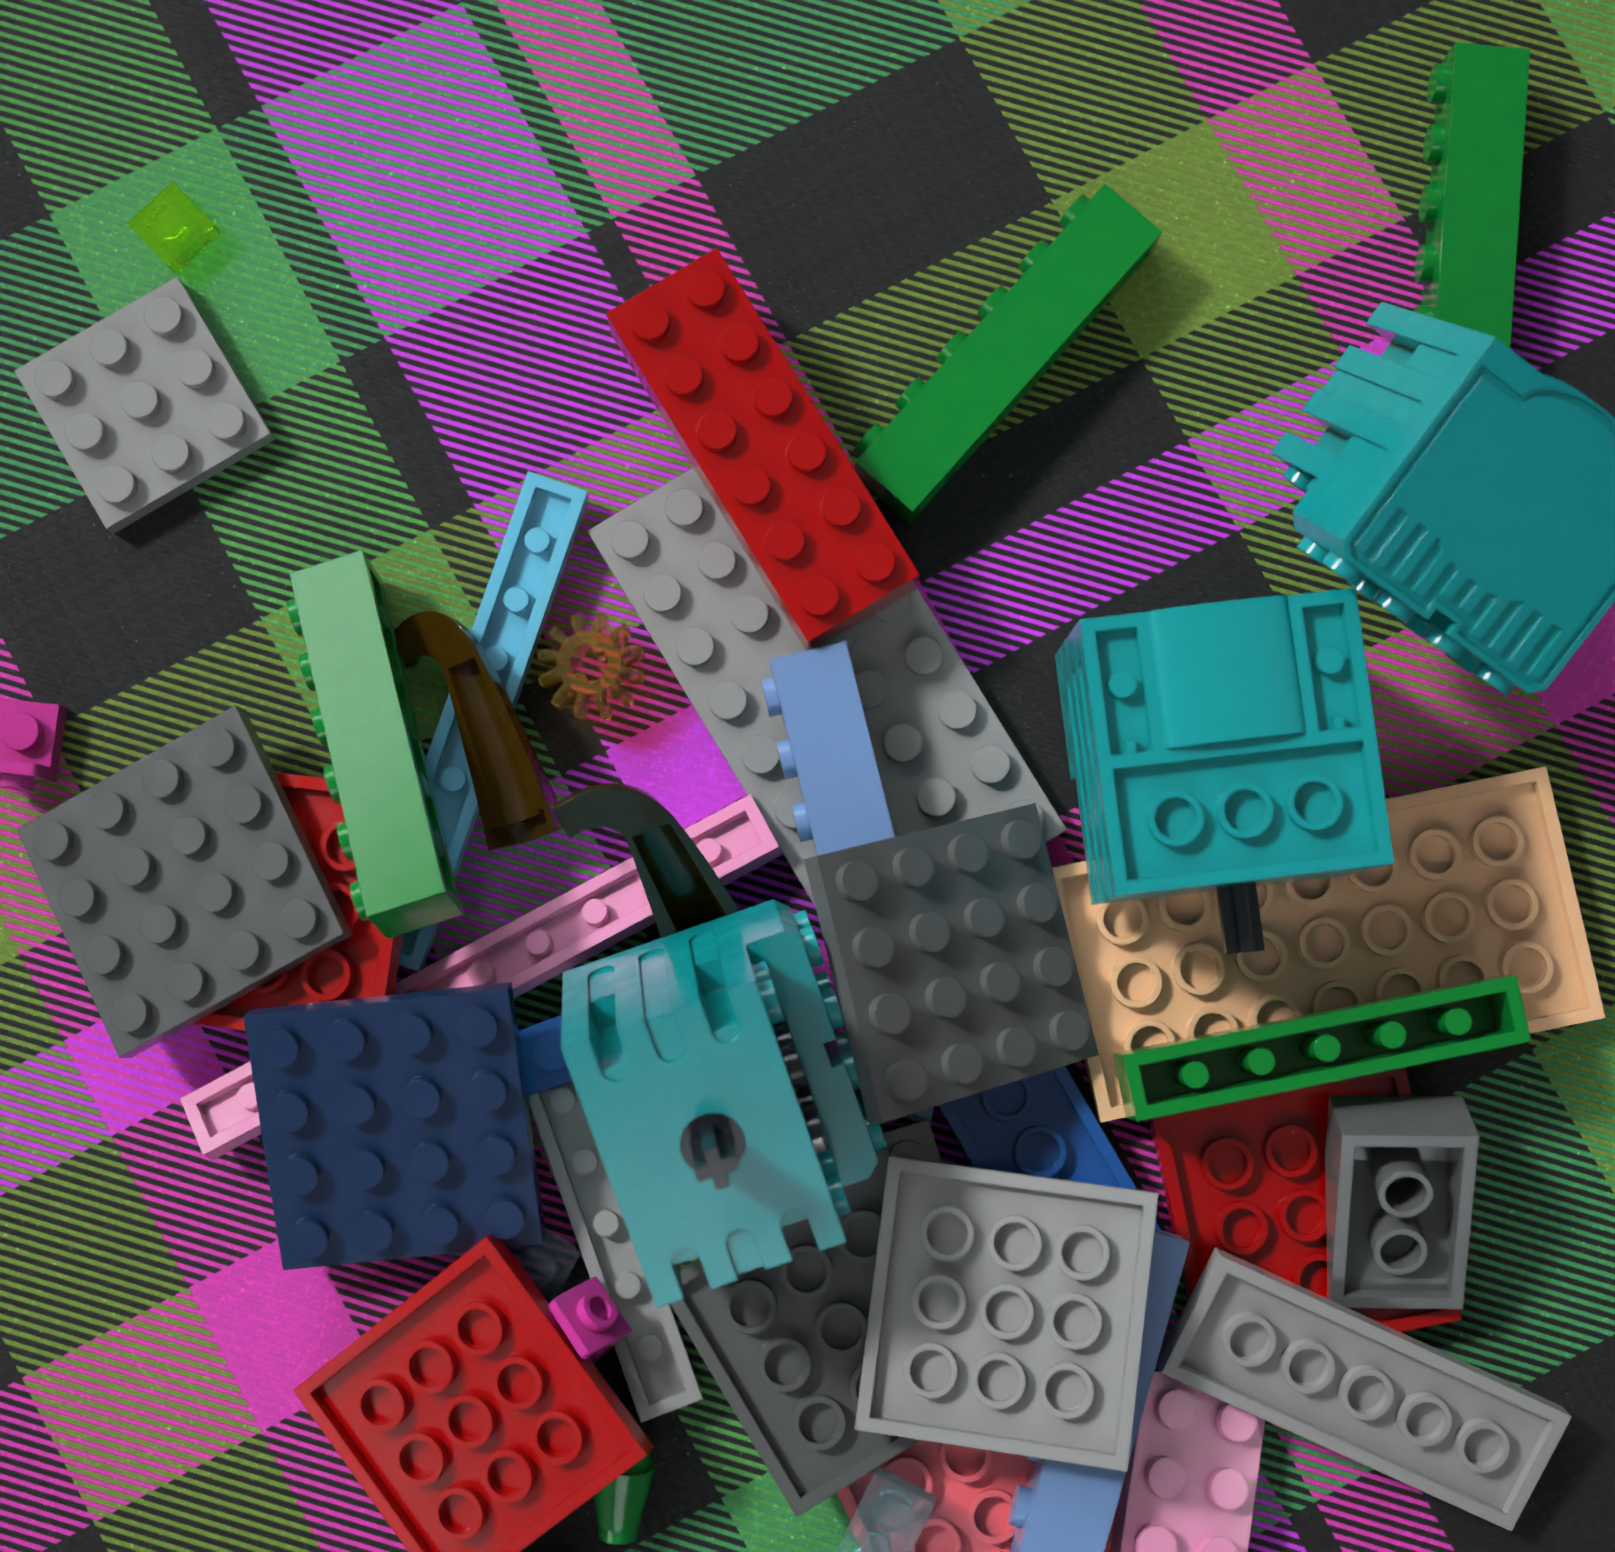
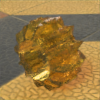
[538,613,646,721]

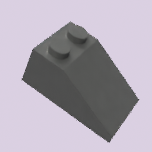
[1325,1095,1479,1309]

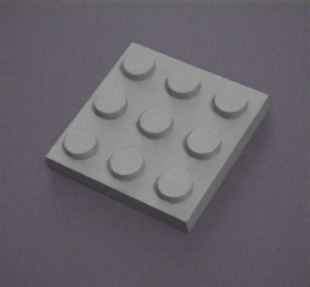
[14,277,275,534]

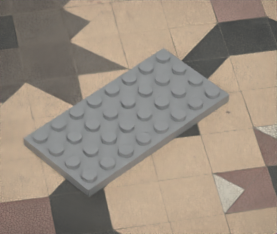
[587,468,1067,908]

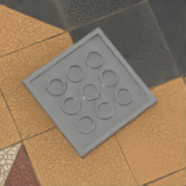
[854,1156,1158,1472]

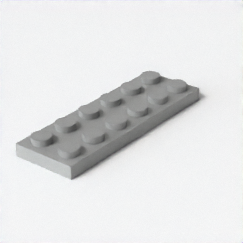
[1156,1247,1572,1532]

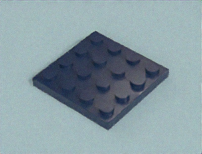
[243,982,546,1270]

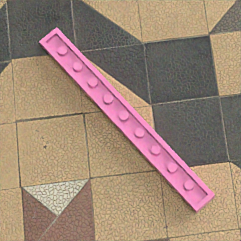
[180,794,783,1160]

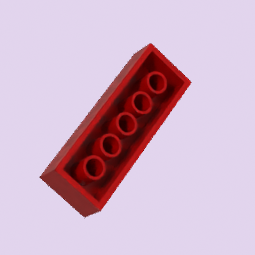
[606,248,920,651]

